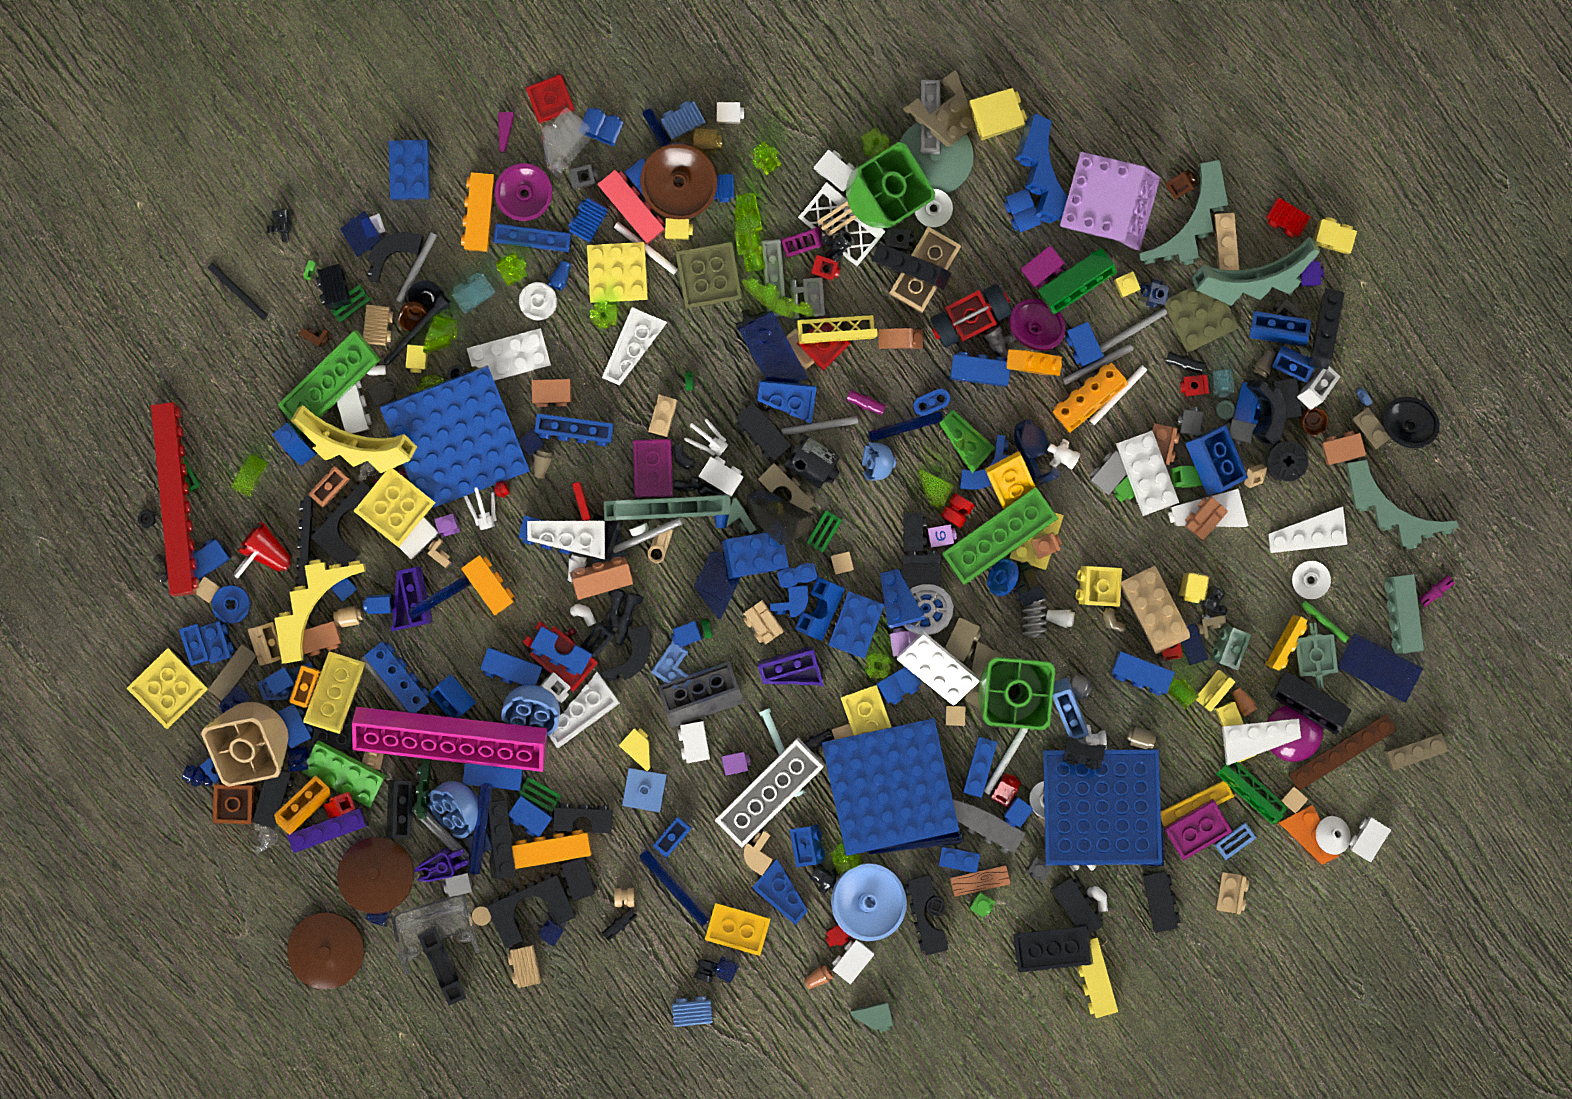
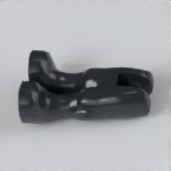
[604,589,644,645]

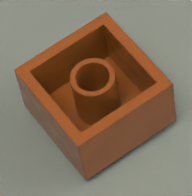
[213,783,255,824]

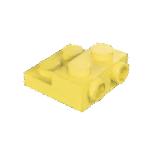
[1076,566,1122,607]

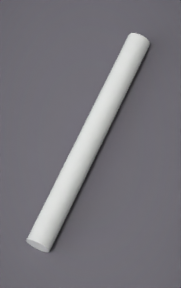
[614,222,678,275]
[1089,365,1147,425]
[984,728,1029,795]

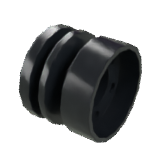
[1265,441,1308,482]

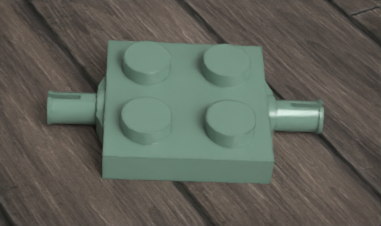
[1296,623,1338,688]

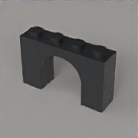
[311,481,372,567]
[487,873,577,949]

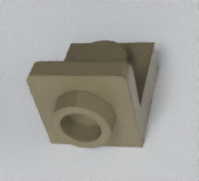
[1198,615,1226,638]

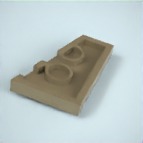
[965,641,1004,709]

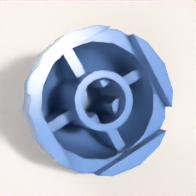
[862,442,896,481]

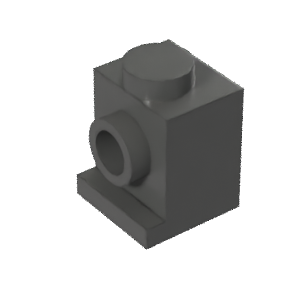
[569,164,599,190]
[1026,856,1053,882]

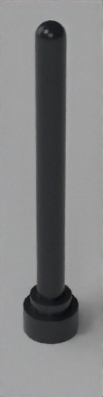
[384,293,452,365]

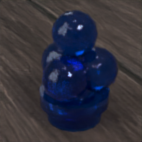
[181,765,213,787]

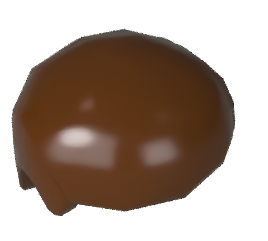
[398,302,428,331]
[1300,407,1329,437]

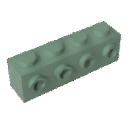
[1384,574,1424,654]

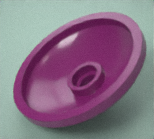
[495,163,553,221]
[1009,299,1066,351]
[1267,705,1323,762]

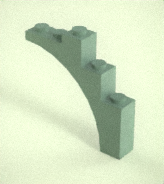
[1138,160,1228,265]
[1192,237,1320,306]
[1345,460,1458,550]
[604,495,731,521]

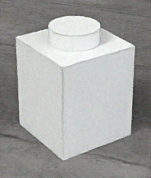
[717,102,744,124]

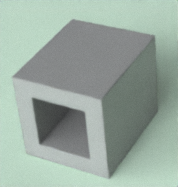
[443,872,473,897]

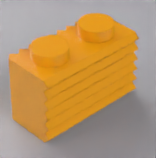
[289,665,321,708]

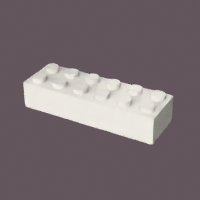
[715,737,825,847]

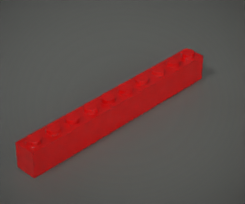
[151,402,199,597]

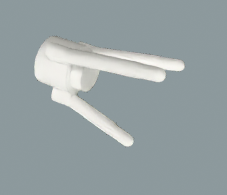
[684,419,728,456]
[463,487,497,530]

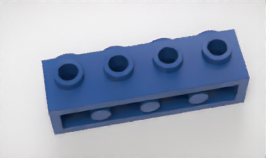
[534,413,614,447]
[364,641,431,713]

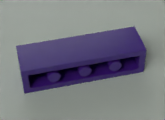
[287,807,368,853]

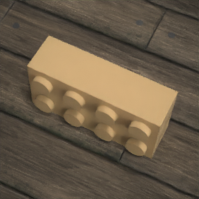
[889,227,961,313]
[1121,566,1190,655]

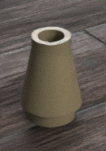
[1252,350,1276,380]
[533,449,553,479]

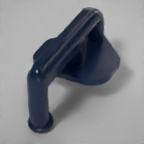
[1014,419,1060,486]

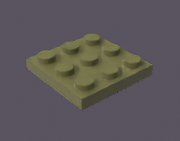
[676,242,742,309]
[1164,286,1239,353]

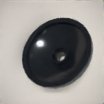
[1382,397,1440,449]

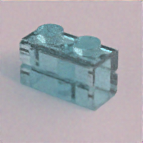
[451,272,497,314]

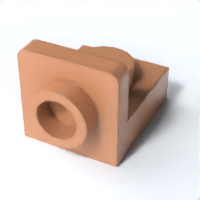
[1031,532,1062,559]

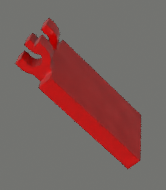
[523,621,598,692]

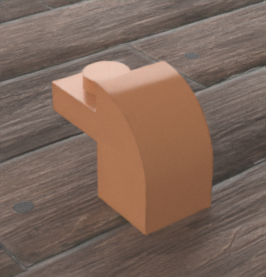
[879,328,923,349]

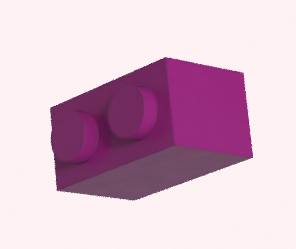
[1020,245,1065,288]

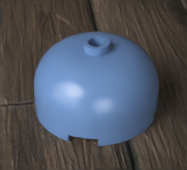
[501,685,560,736]
[428,781,482,838]

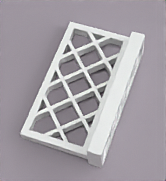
[798,181,887,266]

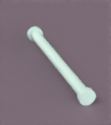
[759,708,805,797]

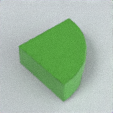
[303,260,318,281]

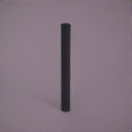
[208,263,268,320]

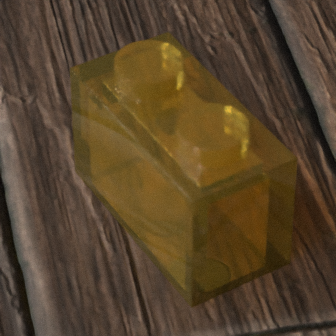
[693,128,722,153]

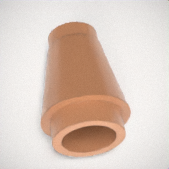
[1231,688,1257,717]
[804,965,833,990]

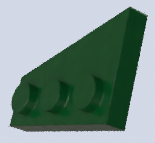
[414,759,431,819]

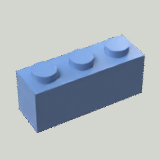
[1053,677,1089,739]

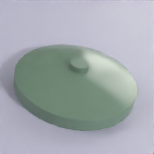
[900,122,973,194]

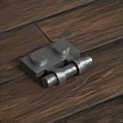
[788,277,825,319]

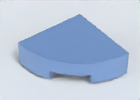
[1355,387,1372,407]

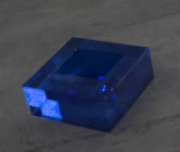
[518,429,545,456]

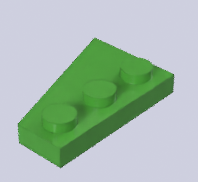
[940,409,995,473]

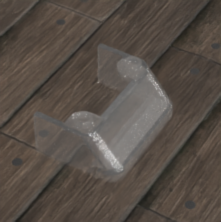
[541,108,592,178]
[392,895,480,975]

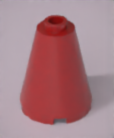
[237,521,292,572]

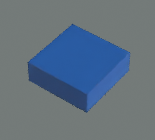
[331,577,358,602]

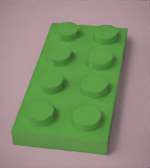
[302,740,386,808]

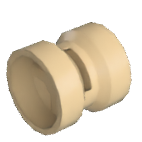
[614,888,635,907]

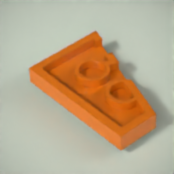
[1278,805,1339,865]

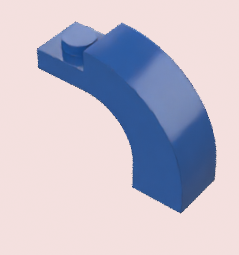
[960,435,1010,490]

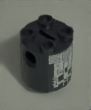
[784,435,840,489]

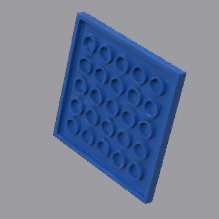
[380,365,530,509]
[822,718,959,856]
[1043,749,1162,865]

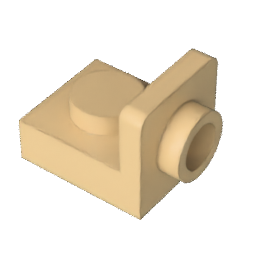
[428,539,452,568]

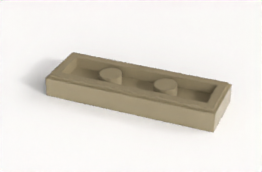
[208,644,257,701]

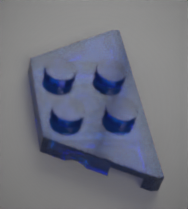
[694,552,741,619]

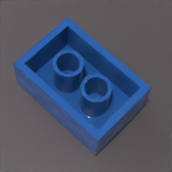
[389,140,431,200]
[950,352,1010,387]
[1185,425,1248,496]
[722,530,789,579]
[829,591,884,659]
[1110,651,1175,696]

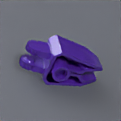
[414,848,469,882]

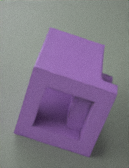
[434,513,460,538]

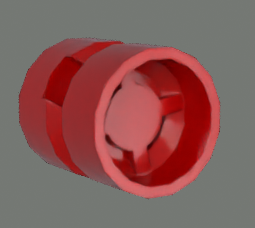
[940,493,975,528]

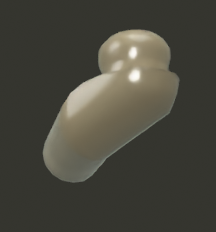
[1102,607,1126,633]

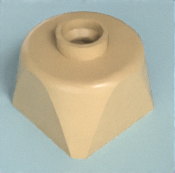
[201,702,289,787]

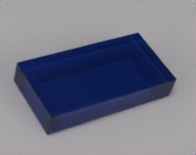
[1182,623,1208,666]

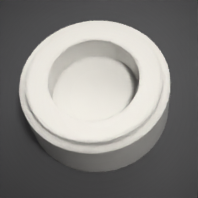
[629,522,649,536]

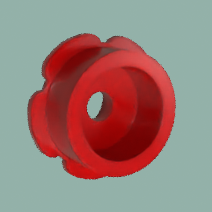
[494,480,510,498]

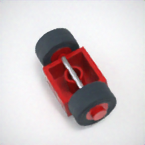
[930,284,1012,348]

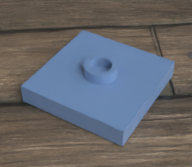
[622,768,667,812]

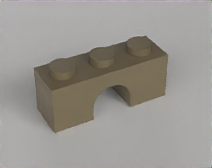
[758,463,815,520]
[1384,732,1448,770]

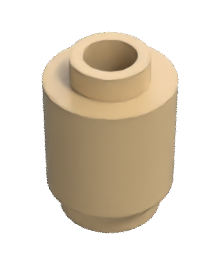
[333,605,363,628]

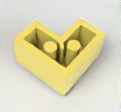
[1313,217,1357,255]

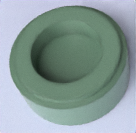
[1216,400,1235,420]

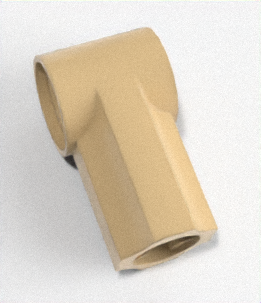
[648,525,674,564]

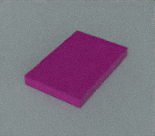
[633,439,673,498]
[1163,799,1233,861]

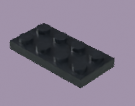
[1013,926,1093,973]

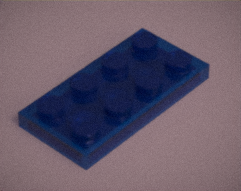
[738,310,808,384]
[1338,633,1423,703]

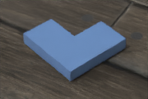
[651,641,692,689]

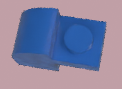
[770,586,808,618]

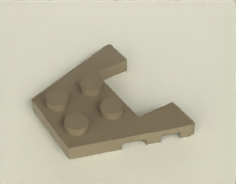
[903,69,976,147]

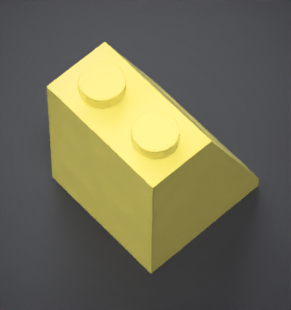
[969,88,1027,141]

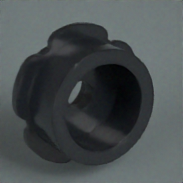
[137,510,156,528]

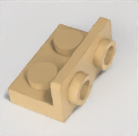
[1216,872,1249,915]

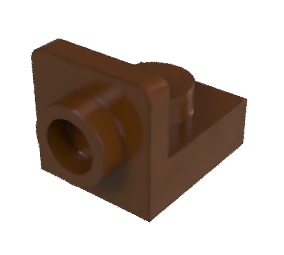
[1165,169,1199,200]
[299,328,330,348]

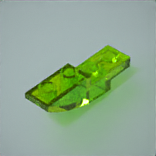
[734,192,766,272]
[741,277,815,319]

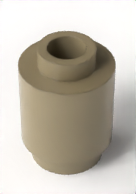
[1127,726,1156,750]

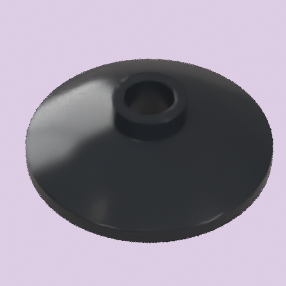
[408,280,445,313]

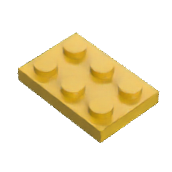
[985,451,1035,510]
[1265,614,1308,671]
[705,902,771,956]

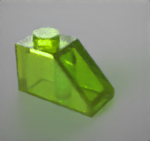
[423,314,459,353]
[231,454,268,497]
[917,469,954,508]
[1167,679,1199,709]

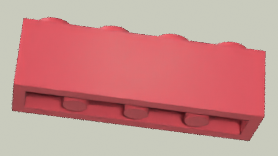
[598,170,665,245]

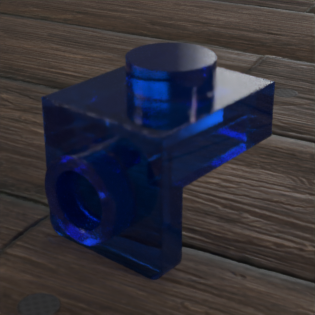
[219,685,251,713]
[288,747,309,772]

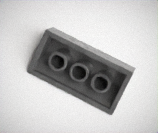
[657,661,744,728]

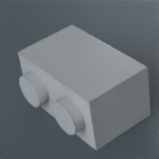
[1090,451,1127,495]

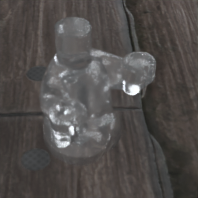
[358,461,386,481]
[254,824,278,854]

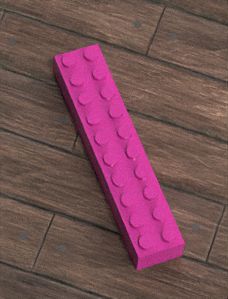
[352,707,547,772]

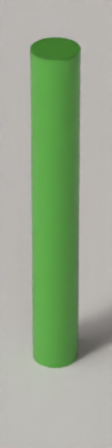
[1301,600,1349,643]

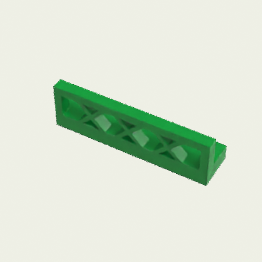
[1216,762,1288,825]

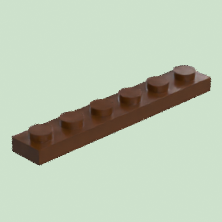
[1288,714,1397,791]

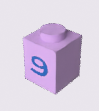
[927,525,957,547]

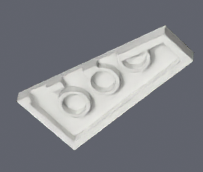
[602,307,667,385]
[1268,506,1347,553]
[527,521,605,559]
[1222,719,1301,765]

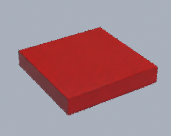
[525,74,575,124]
[796,316,851,371]
[572,482,592,521]

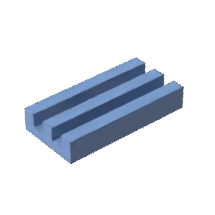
[1214,822,1257,860]

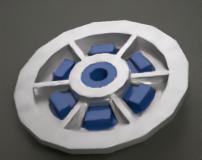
[904,584,954,635]

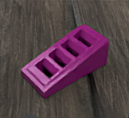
[498,112,514,153]
[781,226,824,258]

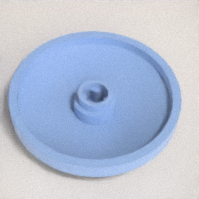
[831,864,907,941]

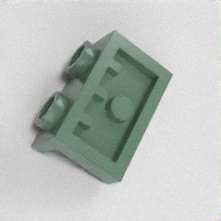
[1210,624,1252,670]

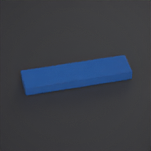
[493,223,572,253]

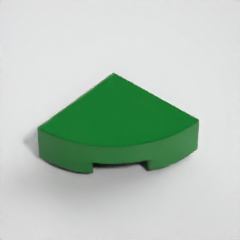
[685,372,694,391]
[701,618,713,639]

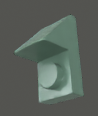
[727,498,757,534]

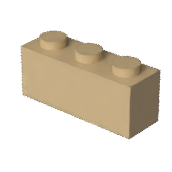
[1213,213,1239,270]

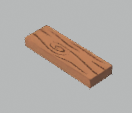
[950,865,1010,897]

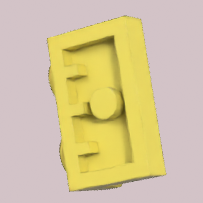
[1195,670,1235,712]

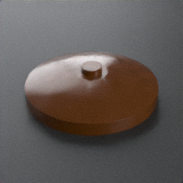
[641,142,718,220]
[337,837,414,914]
[287,912,364,989]

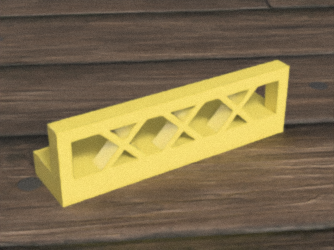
[797,315,877,344]

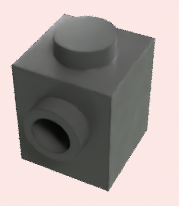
[1177,407,1203,436]
[1226,419,1255,445]

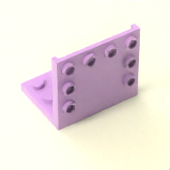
[1060,152,1161,251]

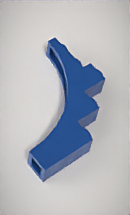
[1015,113,1068,223]

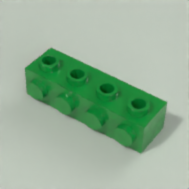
[1038,248,1117,315]

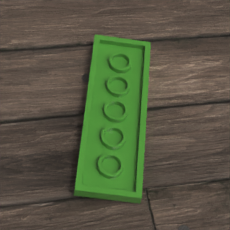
[278,330,380,434]
[942,487,1059,585]

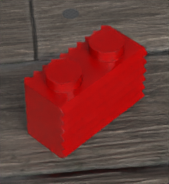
[1265,197,1311,238]

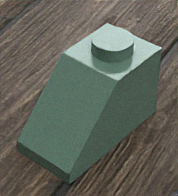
[850,1001,893,1032]

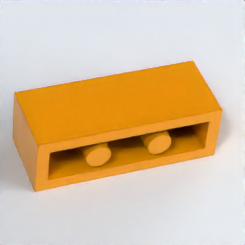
[1006,350,1062,376]
[461,555,515,615]
[274,776,331,835]

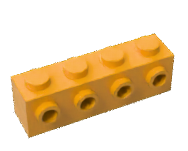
[1052,362,1128,433]

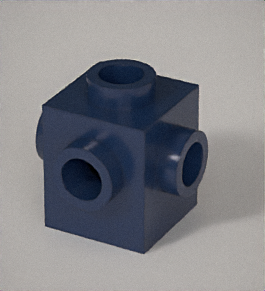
[1138,279,1169,308]

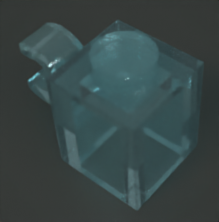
[1211,369,1234,398]

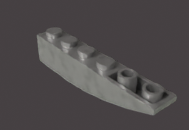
[952,799,1026,854]

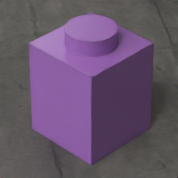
[722,751,751,776]

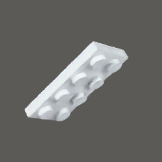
[467,328,551,381]
[1116,431,1179,516]
[897,631,980,706]

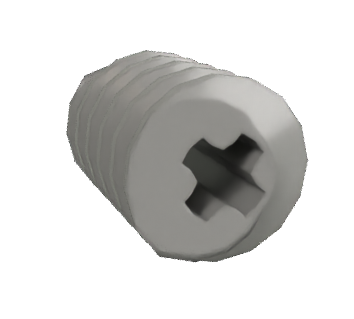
[1022,599,1047,638]

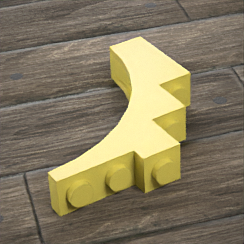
[291,405,417,473]
[275,559,366,664]

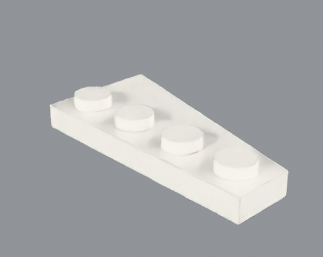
[549,672,620,748]

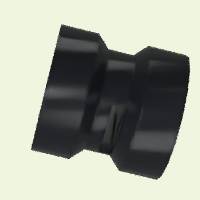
[926,896,946,917]
[694,959,717,982]

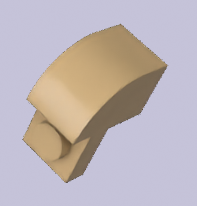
[744,830,773,876]

